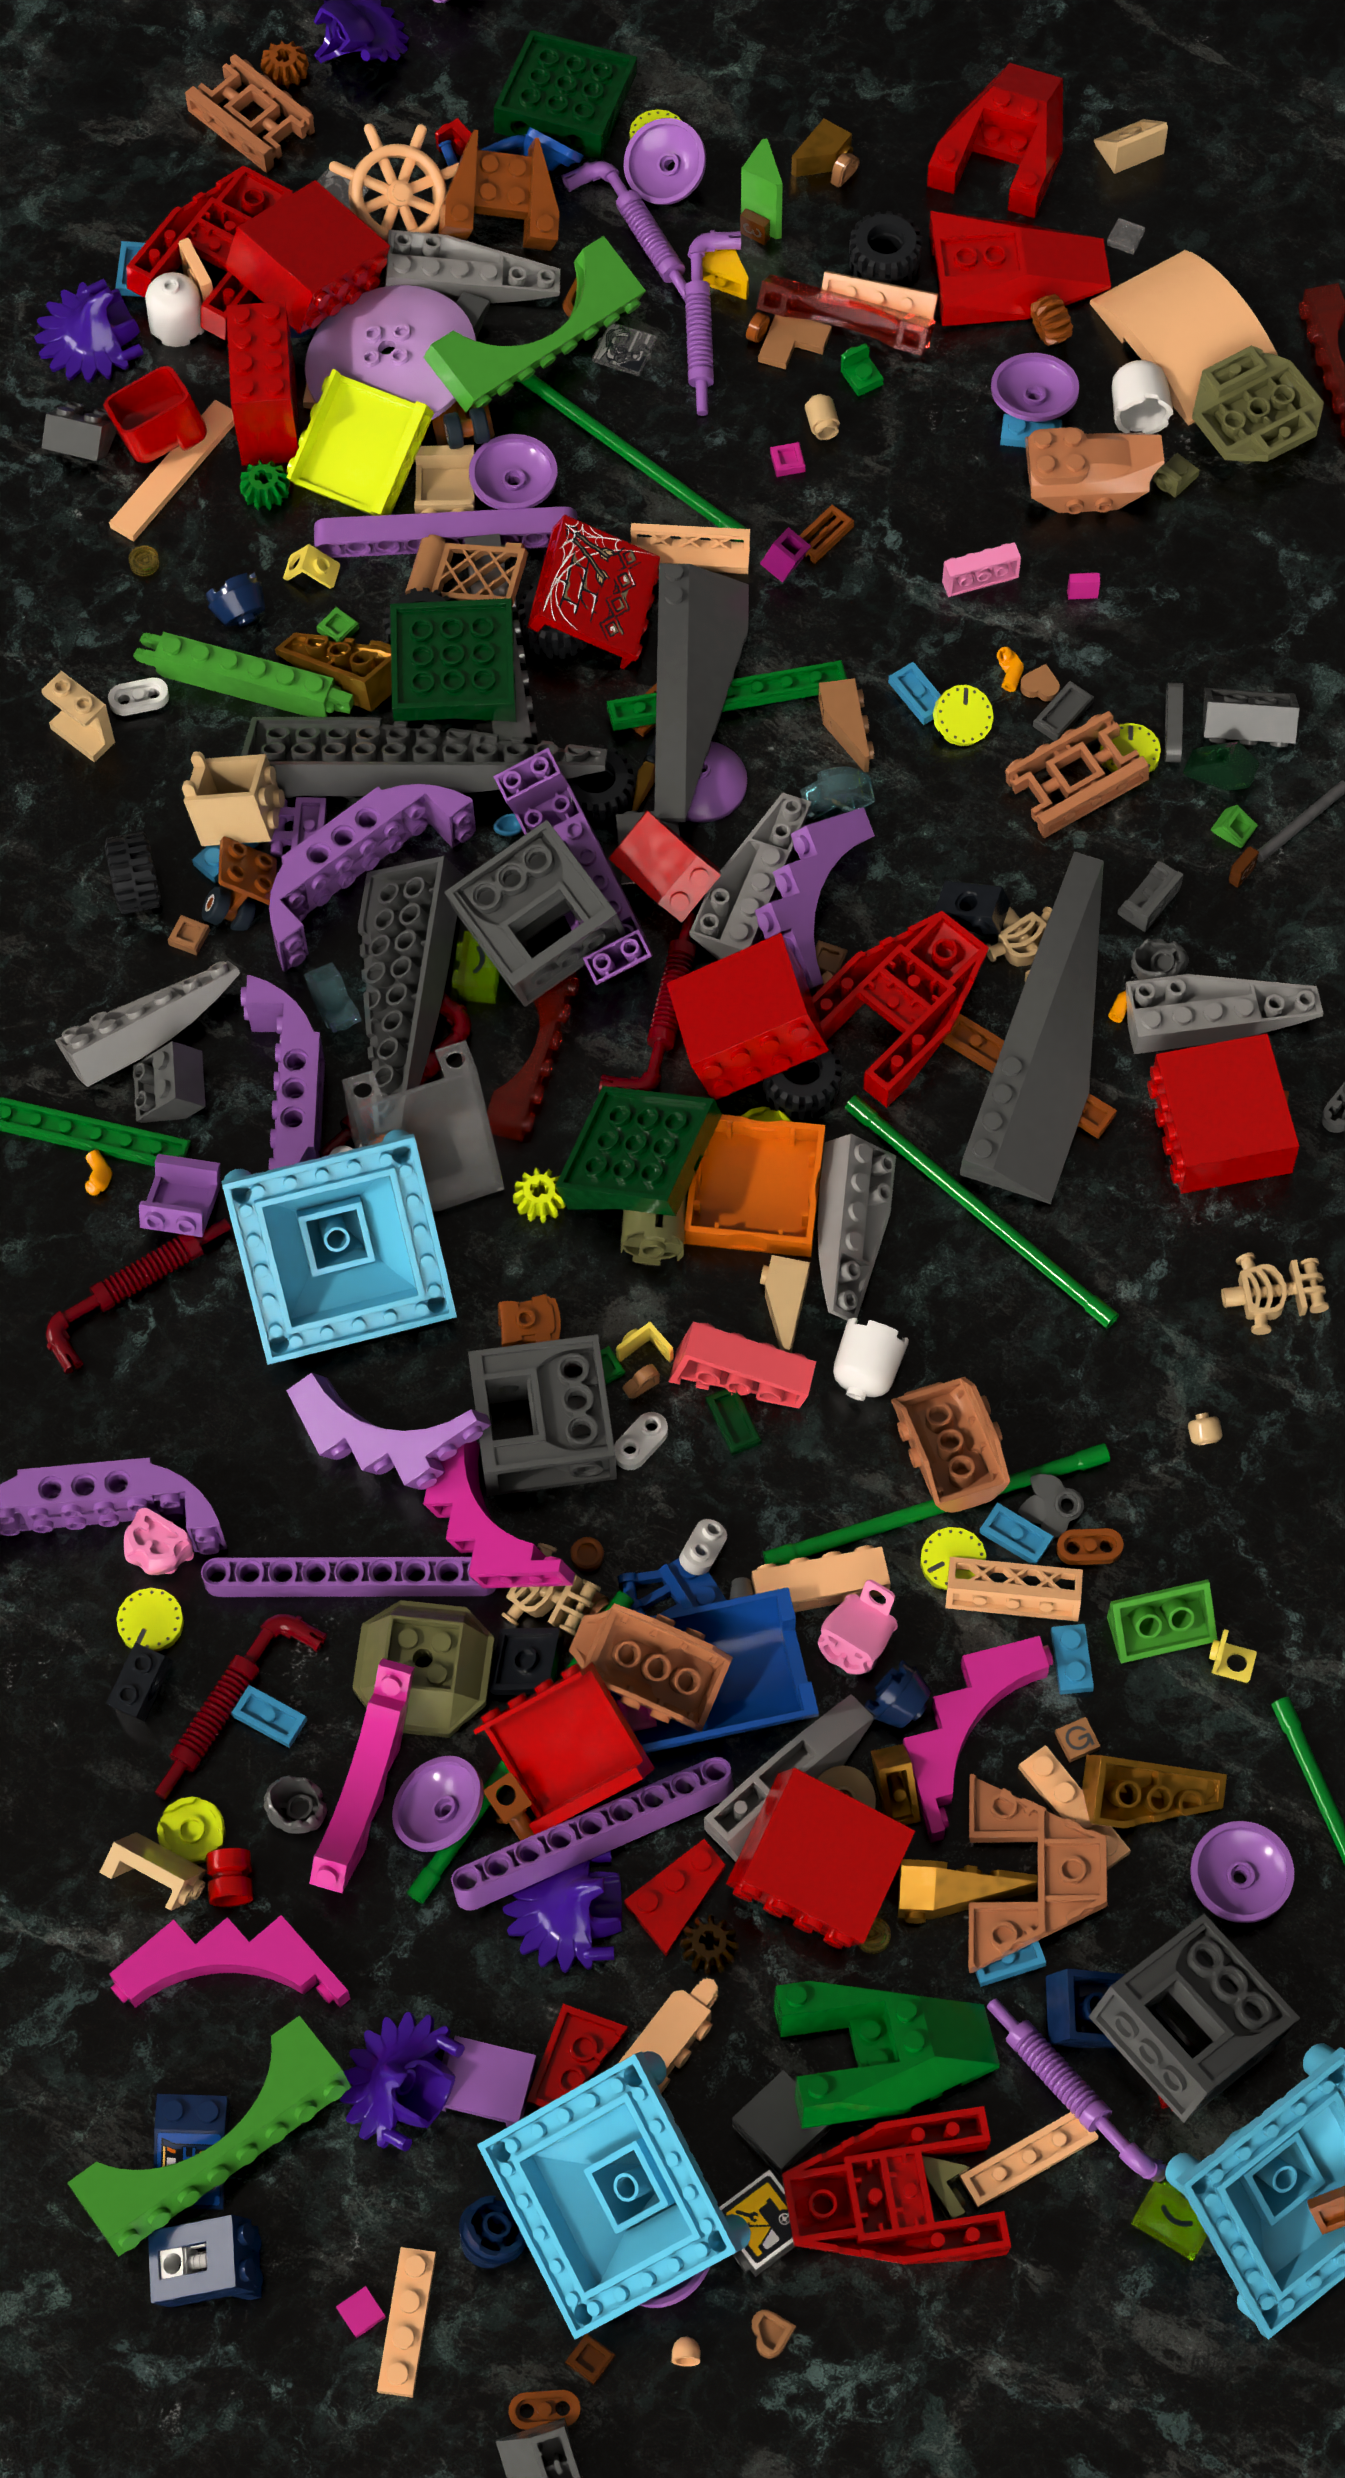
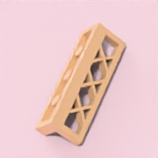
[631,523,750,574]
[945,1557,1083,1622]

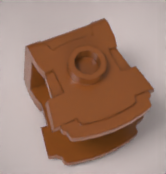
[498,1294,561,1347]

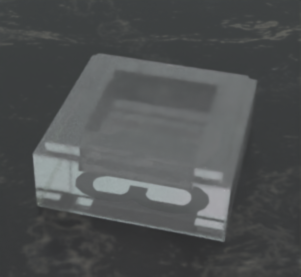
[1107,218,1145,255]

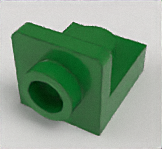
[841,343,884,397]

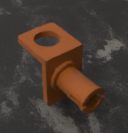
[483,1773,534,1841]

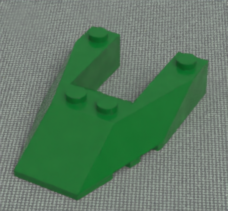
[774,1981,1000,2129]

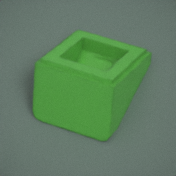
[1211,805,1258,848]

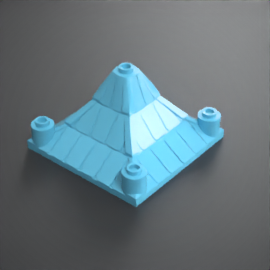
[221,1129,457,1365]
[1165,2043,1345,2340]
[477,2051,751,2339]

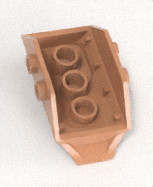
[1025,427,1164,514]
[891,1377,1010,1513]
[569,1603,733,1732]

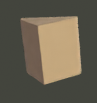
[1094,119,1168,174]

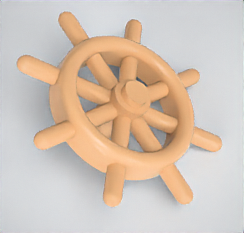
[329,123,459,243]

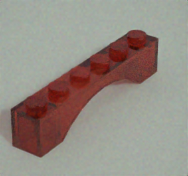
[756,274,935,356]
[1299,283,1345,437]
[485,972,580,1142]

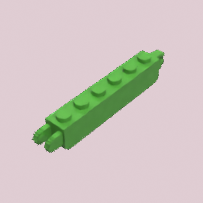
[133,632,354,717]

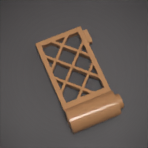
[405,534,529,606]

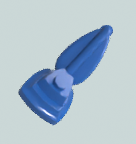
[438,127,584,171]

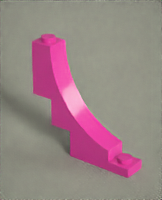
[423,1441,575,1588]
[903,1636,1053,1843]
[309,1658,415,1893]
[109,1915,351,2008]

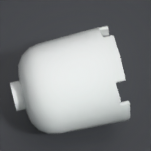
[145,272,204,347]
[1112,360,1173,434]
[833,1318,909,1401]

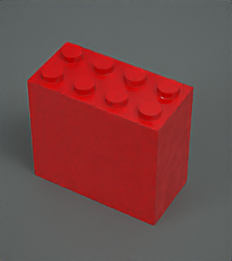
[225,180,390,334]
[226,301,299,466]
[666,933,829,1100]
[1147,1033,1299,1194]
[726,1768,915,1949]

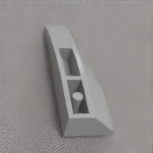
[385,230,560,303]
[689,793,811,960]
[55,961,240,1087]
[1126,974,1323,1054]
[817,1134,896,1321]
[704,1694,874,1862]

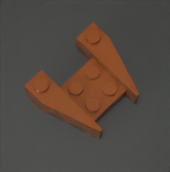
[438,130,559,251]

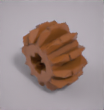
[260,40,309,89]
[1030,294,1073,346]

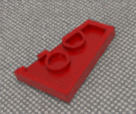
[624,1839,726,1956]
[526,2004,628,2109]

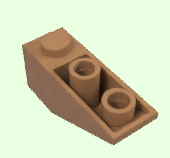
[818,678,874,772]

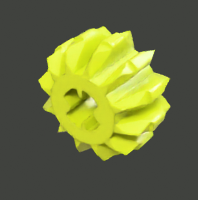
[513,1167,566,1223]

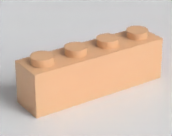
[752,1545,891,1612]

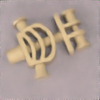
[987,907,1052,982]
[1221,1252,1329,1335]
[501,1543,601,1636]

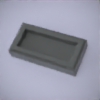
[1033,681,1094,741]

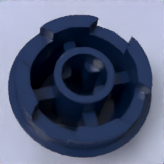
[206,573,265,627]
[865,1660,931,1729]
[459,2196,526,2268]

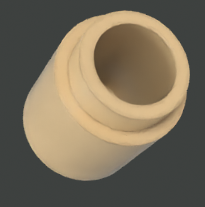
[805,394,840,440]

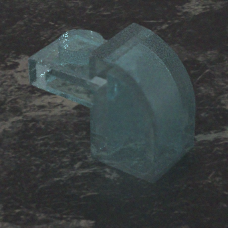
[800,767,875,820]
[304,962,362,1033]

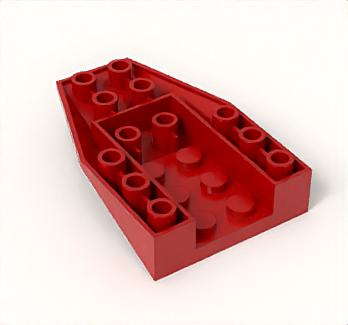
[929,211,1111,326]

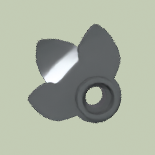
[1018,1474,1084,1539]

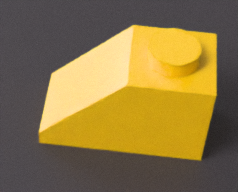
[702,250,749,300]

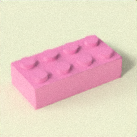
[942,542,1021,597]

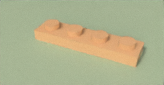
[819,271,939,324]
[1018,1745,1131,1870]
[959,2112,1099,2209]
[377,2247,437,2398]

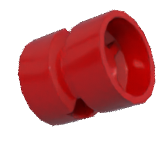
[206,1848,253,1907]

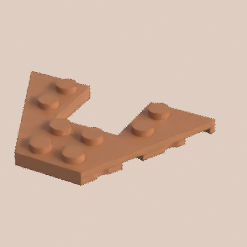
[968,1774,1108,1973]

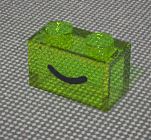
[452,931,500,1004]
[1131,2181,1208,2261]

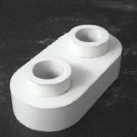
[108,678,169,716]
[614,1412,668,1470]
[679,1519,727,1575]

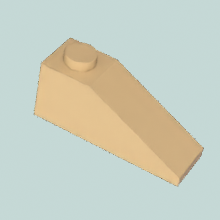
[760,1255,810,1353]

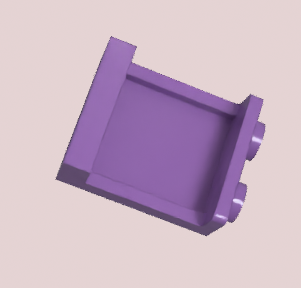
[139,1154,221,1237]
[442,2036,537,2127]

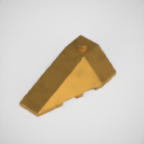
[275,633,392,712]
[1082,1755,1227,1828]
[898,1859,1038,1924]

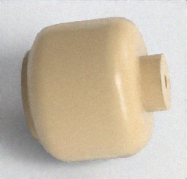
[1188,1413,1223,1446]

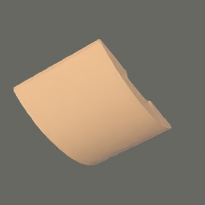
[1090,250,1278,426]

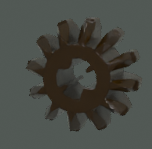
[680,1915,739,1975]

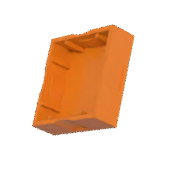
[684,1114,825,1257]

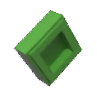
[316,607,359,642]

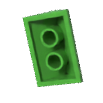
[741,139,783,239]
[1107,1579,1218,1663]

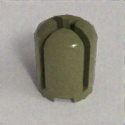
[621,1193,687,1266]

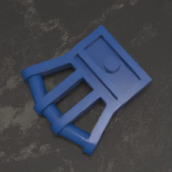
[617,1558,726,1615]

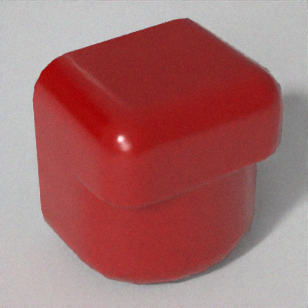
[103,366,207,463]

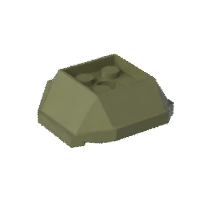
[1192,345,1324,464]
[352,1600,495,1738]

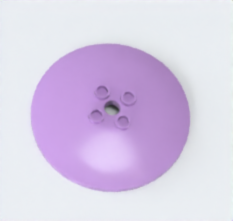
[305,285,477,420]

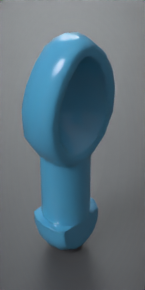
[493,813,523,837]

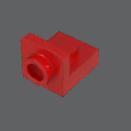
[435,118,479,156]

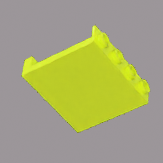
[286,369,434,516]

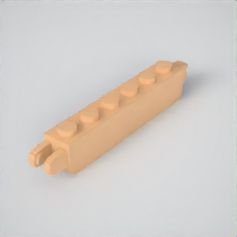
[619,1977,718,2093]

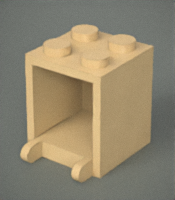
[182,751,285,846]

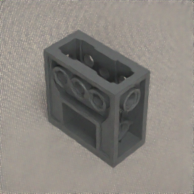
[444,820,627,1007]
[468,1334,617,1497]
[1089,1914,1300,2123]

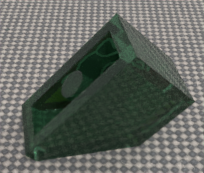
[1183,741,1260,791]

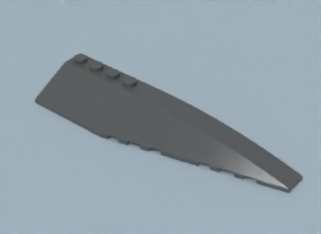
[241,717,608,798]
[960,851,1104,1204]

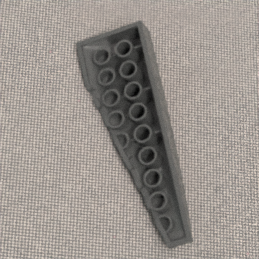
[654,563,749,822]
[358,856,464,1134]

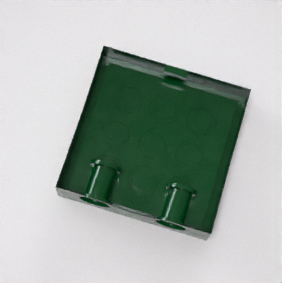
[494,30,637,160]
[390,598,517,722]
[555,1086,722,1216]

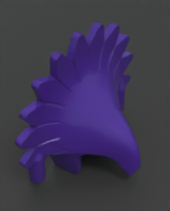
[314,0,409,63]
[34,278,144,383]
[503,1846,622,1973]
[340,2012,465,2152]

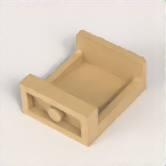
[414,445,475,514]
[42,671,115,762]
[99,1832,207,1911]

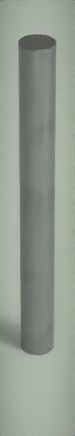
[1257,781,1345,862]

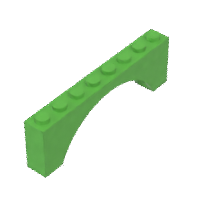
[423,236,646,413]
[67,2015,352,2257]

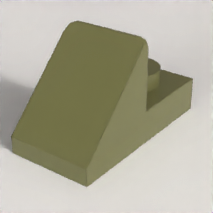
[922,2155,970,2220]

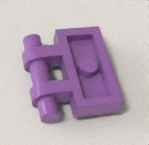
[268,797,327,857]

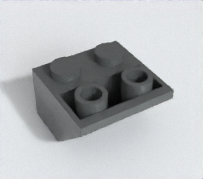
[42,402,117,461]
[133,1041,206,1123]
[496,2417,583,2478]

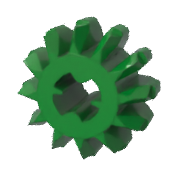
[239,459,290,511]

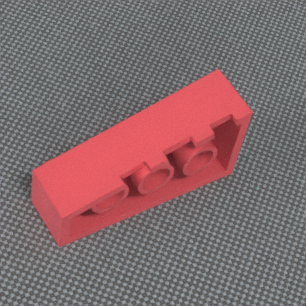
[669,1321,816,1409]

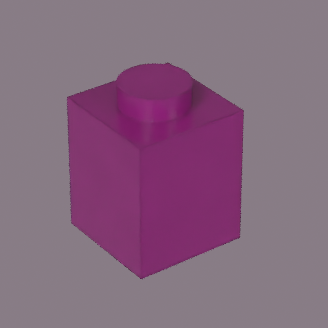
[760,527,811,583]

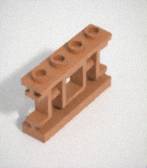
[185,54,315,173]
[1005,711,1149,838]

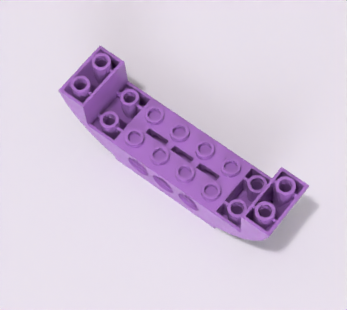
[493,748,653,985]
[269,784,476,972]
[241,975,325,1170]
[0,1458,227,1555]

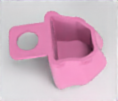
[124,1508,194,1575]
[818,1579,898,1675]

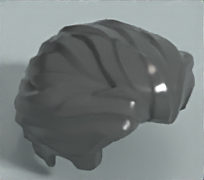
[1131,939,1189,980]
[264,1775,328,1834]

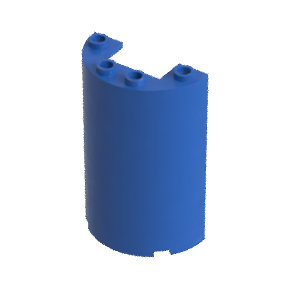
[610,1587,819,1753]

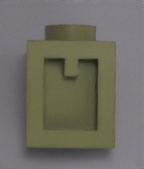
[1153,453,1199,498]

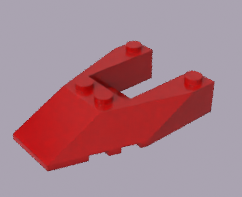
[927,63,1063,218]
[126,165,293,340]
[812,911,989,1108]
[782,2106,1011,2265]

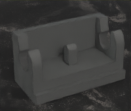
[1117,861,1184,932]

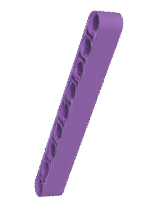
[314,507,577,558]
[201,1557,497,1597]
[451,1757,734,1910]

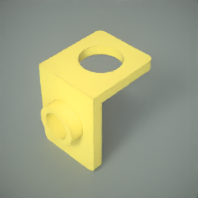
[283,544,340,589]
[616,1322,674,1362]
[1209,1629,1257,1683]

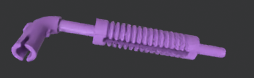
[561,161,686,301]
[685,230,741,416]
[987,1998,1167,2182]

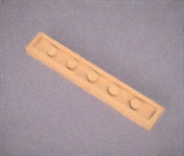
[109,400,235,542]

